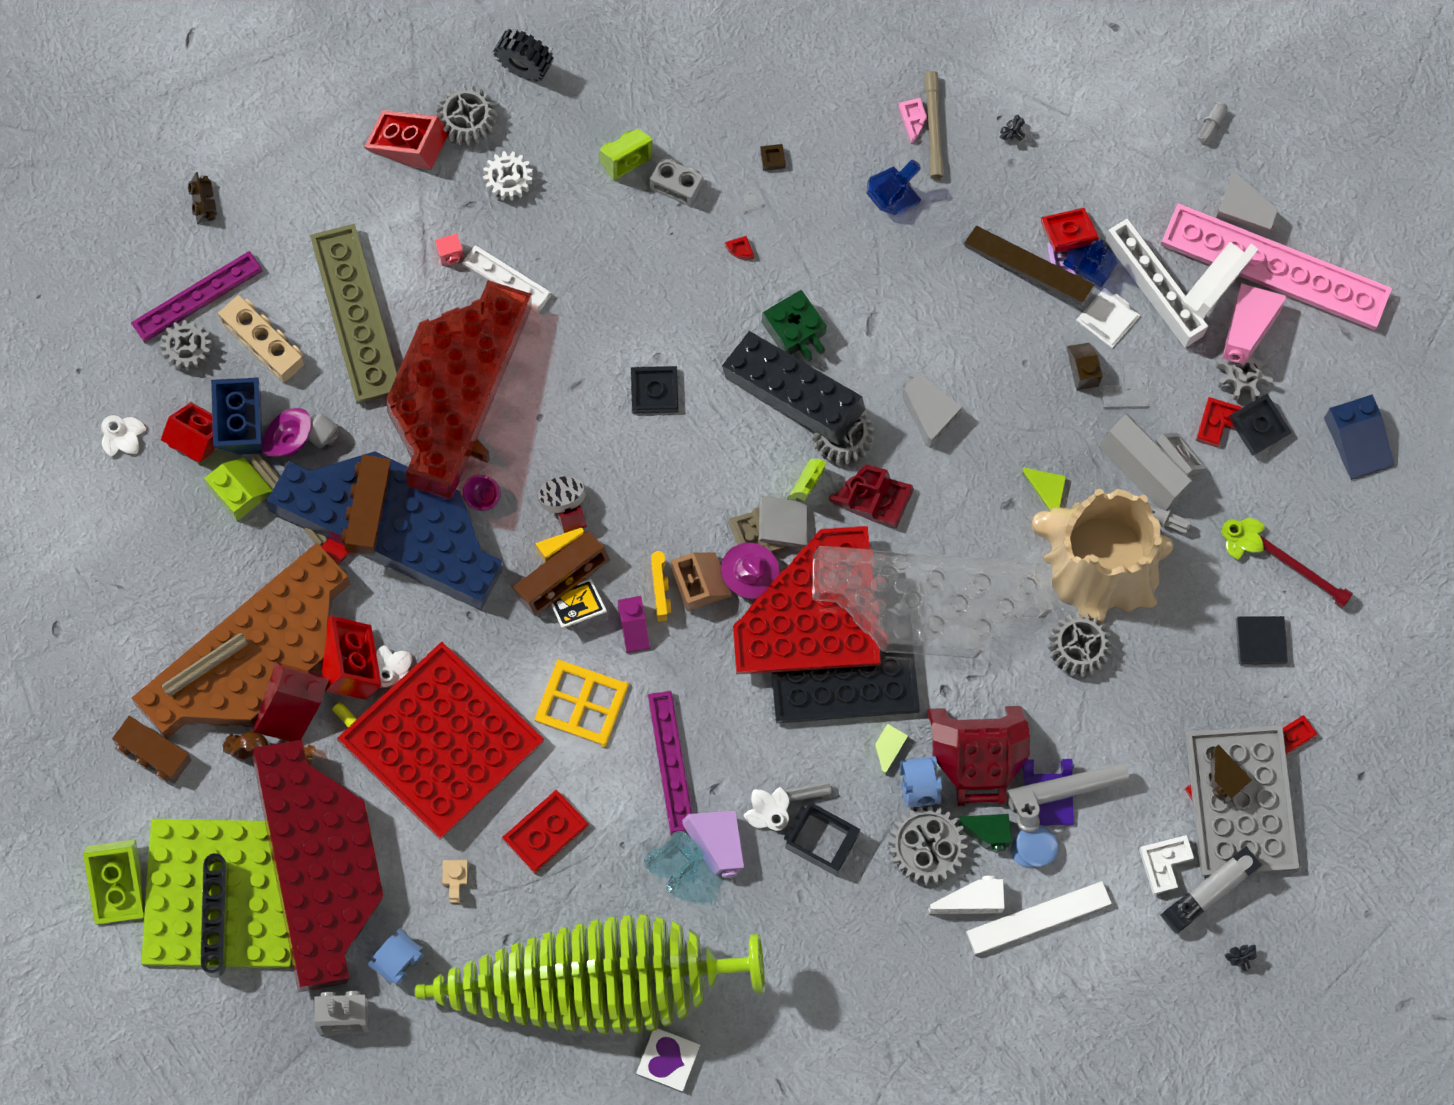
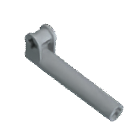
[1007,763,1129,833]

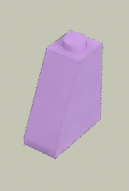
[682,811,744,878]

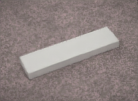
[462,245,551,313]

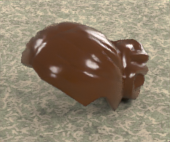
[222,732,270,759]

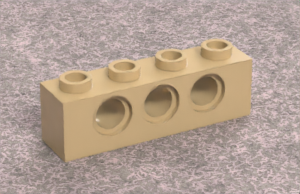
[218,295,304,383]

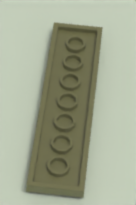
[310,224,402,404]

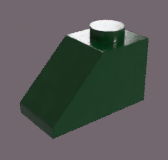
[958,814,1012,852]

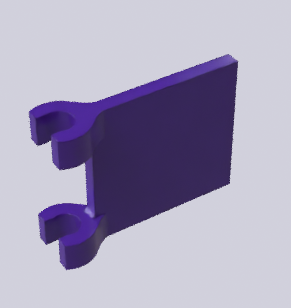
[1022,759,1074,826]

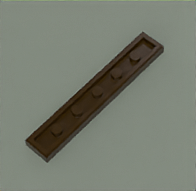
[964,225,1095,306]

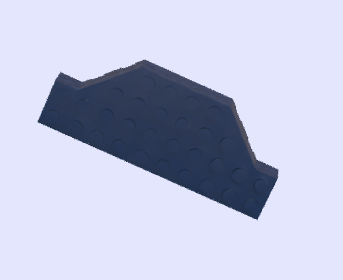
[267,451,503,610]

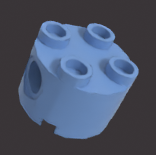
[900,756,942,808]
[368,928,424,985]

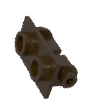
[188,172,217,224]

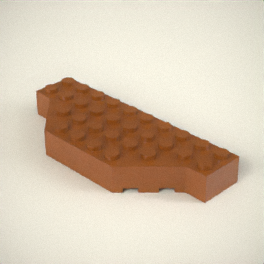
[132,543,350,739]

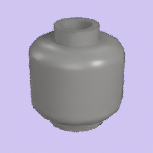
[308,414,338,449]

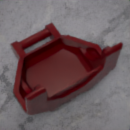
[927,706,1030,806]

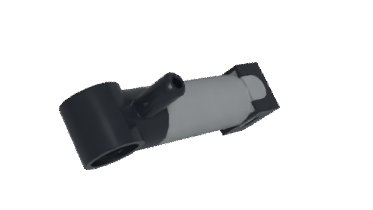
[1160,846,1262,935]

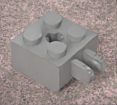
[315,991,369,1035]

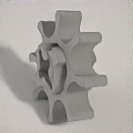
[1215,349,1273,401]

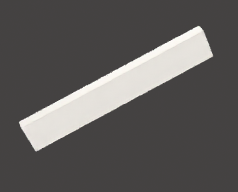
[966,881,1112,955]

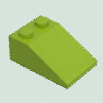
[83,839,144,925]

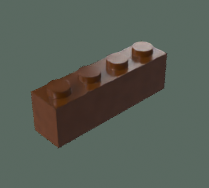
[341,454,391,556]
[513,531,610,616]

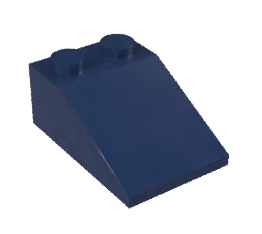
[1324,394,1394,480]

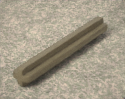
[162,633,248,696]

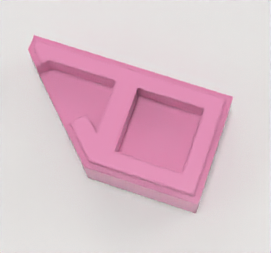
[898,98,927,143]

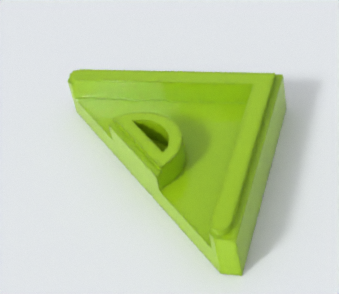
[1022,467,1066,511]

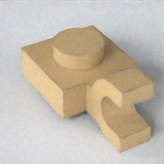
[442,860,468,904]

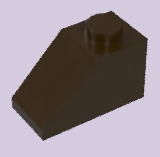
[1066,342,1103,390]
[1210,744,1252,803]

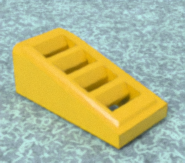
[535,528,585,563]

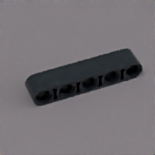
[201,853,229,978]

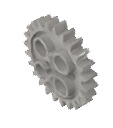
[888,805,968,885]

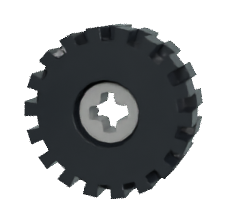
[493,29,554,82]

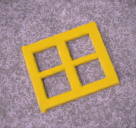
[534,659,629,747]

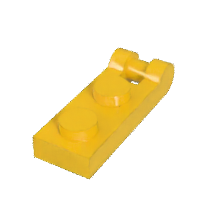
[651,551,671,622]

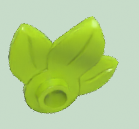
[1221,518,1265,560]

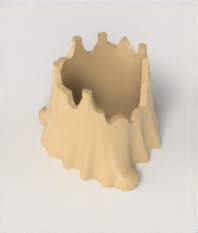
[1031,489,1173,626]

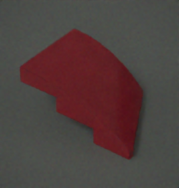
[829,464,914,529]

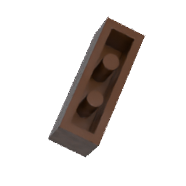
[112,715,191,784]

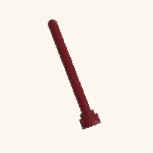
[1258,534,1353,609]

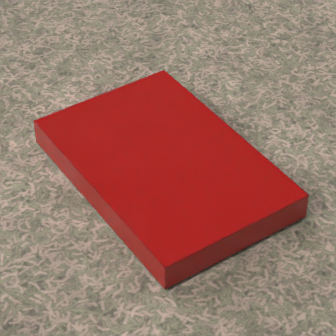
[502,789,589,874]

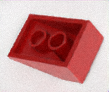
[364,110,449,170]
[322,615,382,700]

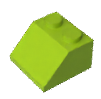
[599,128,652,181]
[204,457,272,521]

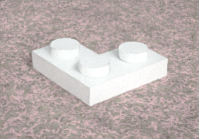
[1139,835,1194,895]

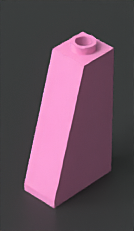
[1222,284,1286,365]

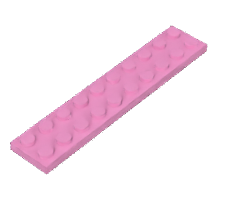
[1161,203,1392,330]

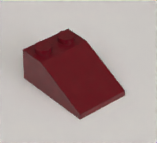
[253,662,329,742]

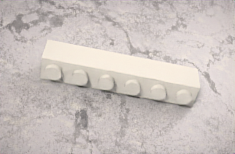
[1105,219,1208,348]

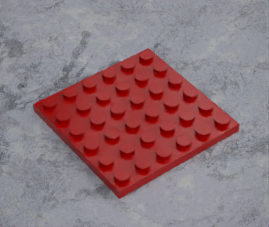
[337,641,544,840]

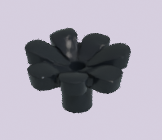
[1000,114,1025,141]
[1225,945,1257,971]

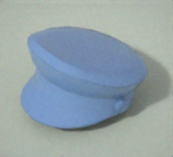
[1011,826,1058,868]

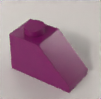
[618,596,650,653]

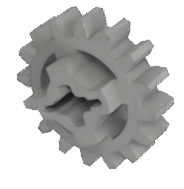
[160,320,212,371]

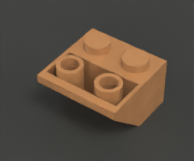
[671,552,732,612]

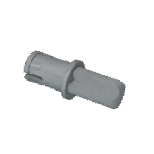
[1198,101,1228,144]
[1149,503,1191,533]

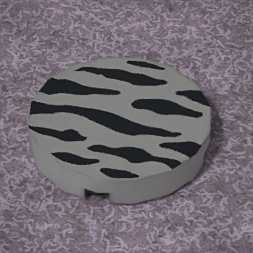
[538,476,585,513]

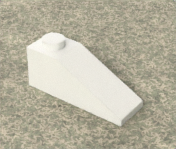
[928,876,1004,914]

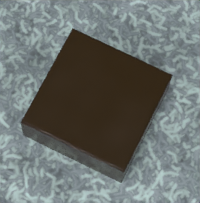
[760,144,786,171]

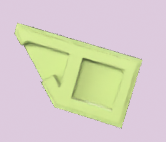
[875,724,908,774]

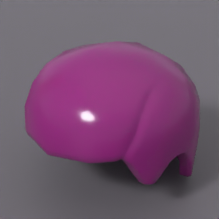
[463,474,501,511]

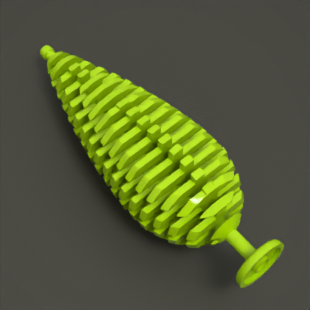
[414,914,765,1034]

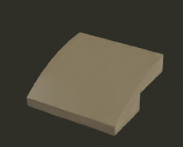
[728,507,791,554]

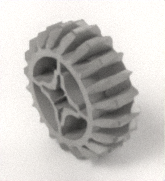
[435,85,497,146]
[812,411,875,465]
[1048,613,1113,677]

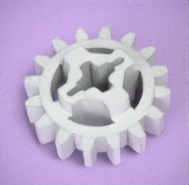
[483,151,533,201]

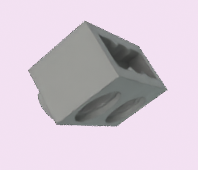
[650,157,703,207]

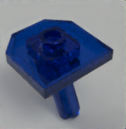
[866,160,921,215]
[1063,239,1118,288]

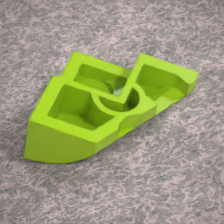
[787,459,827,501]

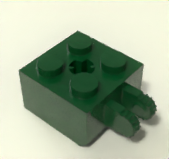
[761,289,827,362]

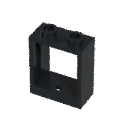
[784,801,861,876]

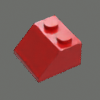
[160,402,215,462]

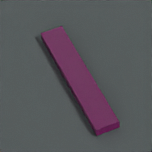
[131,251,263,343]
[648,691,692,835]

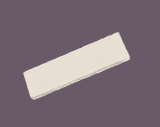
[1182,242,1258,319]

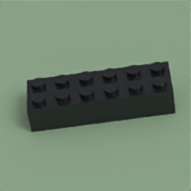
[722,331,866,445]

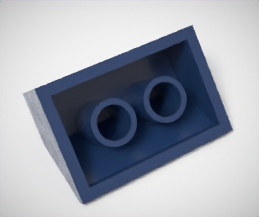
[211,377,263,455]

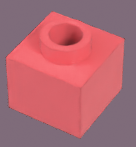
[435,233,464,265]

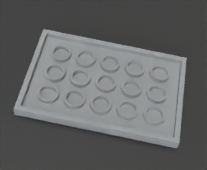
[1185,725,1299,877]

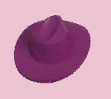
[262,408,312,457]
[721,543,779,599]

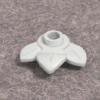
[101,415,146,457]
[376,645,412,688]
[744,787,789,831]

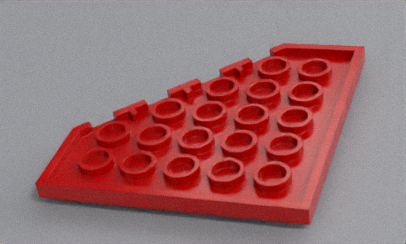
[733,526,880,675]

